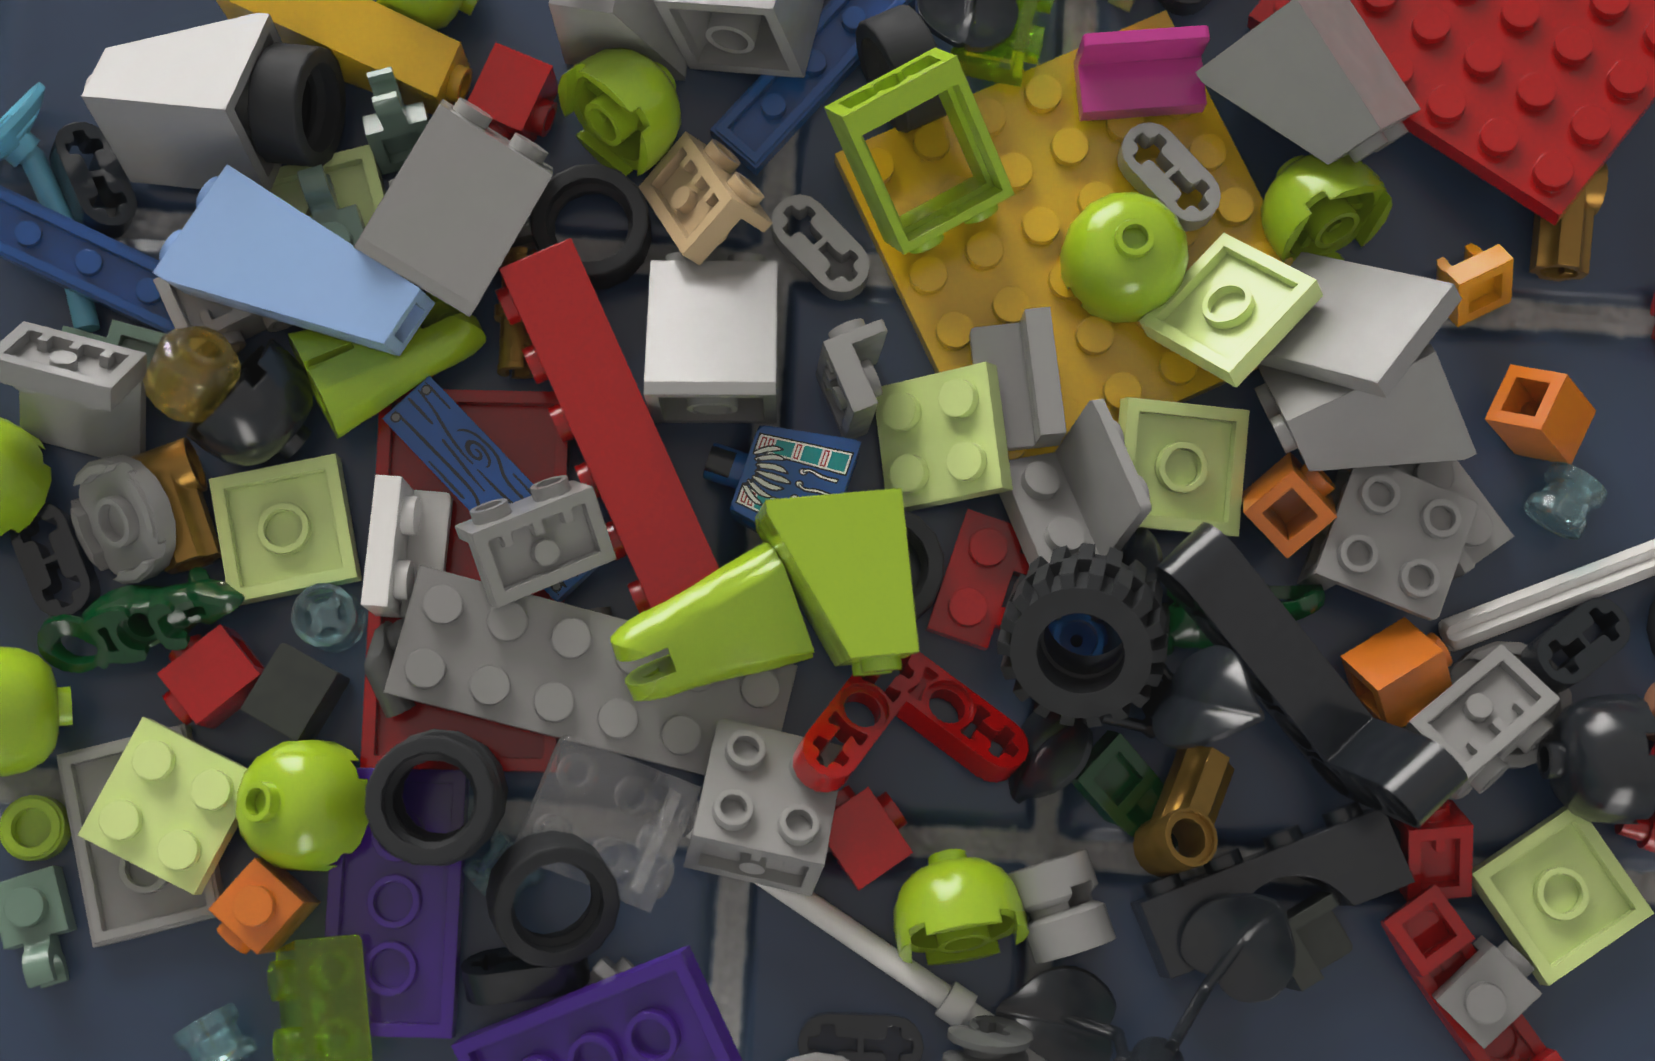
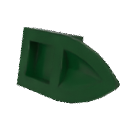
[1071,730,1178,848]

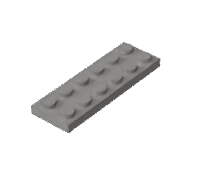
[384,565,798,776]

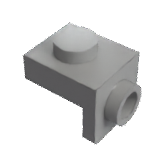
[1431,935,1542,1049]

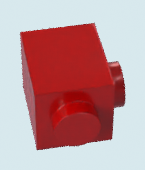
[468,42,558,142]
[157,624,265,729]
[828,785,914,891]

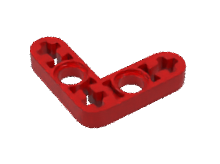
[793,652,1029,793]

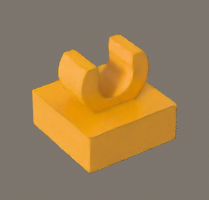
[1436,243,1514,328]

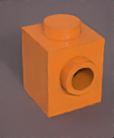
[1485,364,1596,466]
[1242,452,1337,559]
[1340,617,1453,728]
[208,858,321,955]

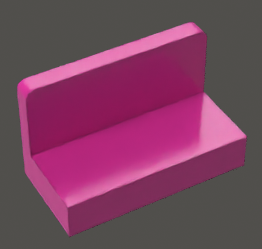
[1074,25,1210,121]

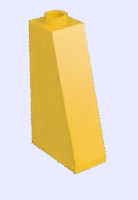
[216,0,473,115]

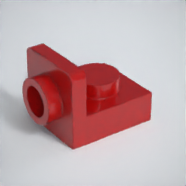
[1389,799,1474,901]

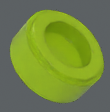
[0,795,71,861]

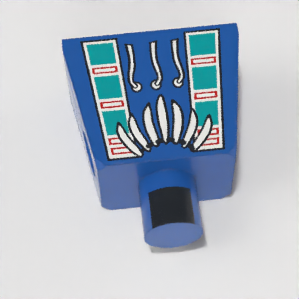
[703,425,861,533]

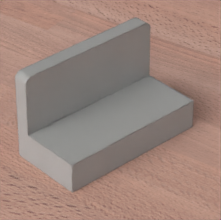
[969,307,1067,451]

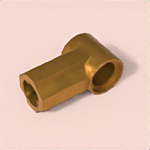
[1529,163,1608,282]
[131,438,222,574]
[1133,746,1235,877]

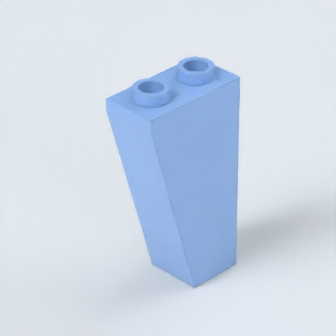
[152,164,435,356]

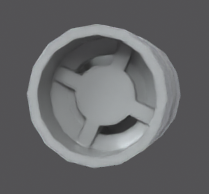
[1007,849,1116,964]

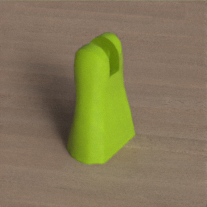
[288,292,486,439]
[610,542,814,701]

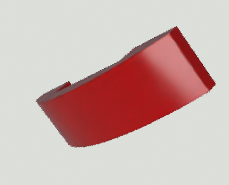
[1380,884,1564,1061]

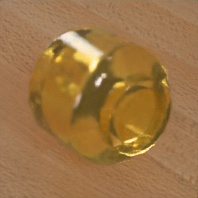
[143,326,241,423]

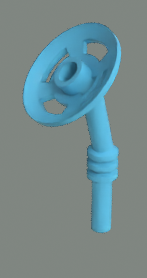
[0,82,100,333]

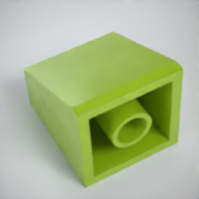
[755,488,919,677]

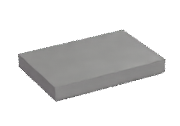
[1260,252,1462,398]
[56,724,224,948]

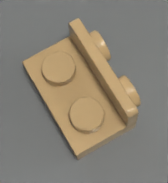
[639,131,773,265]

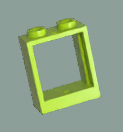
[824,48,1015,255]

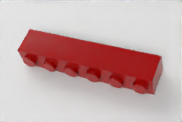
[495,238,719,614]

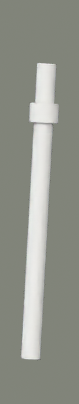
[678,810,995,1026]

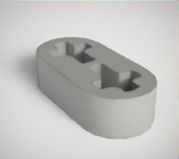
[1117,122,1221,231]
[771,194,870,301]

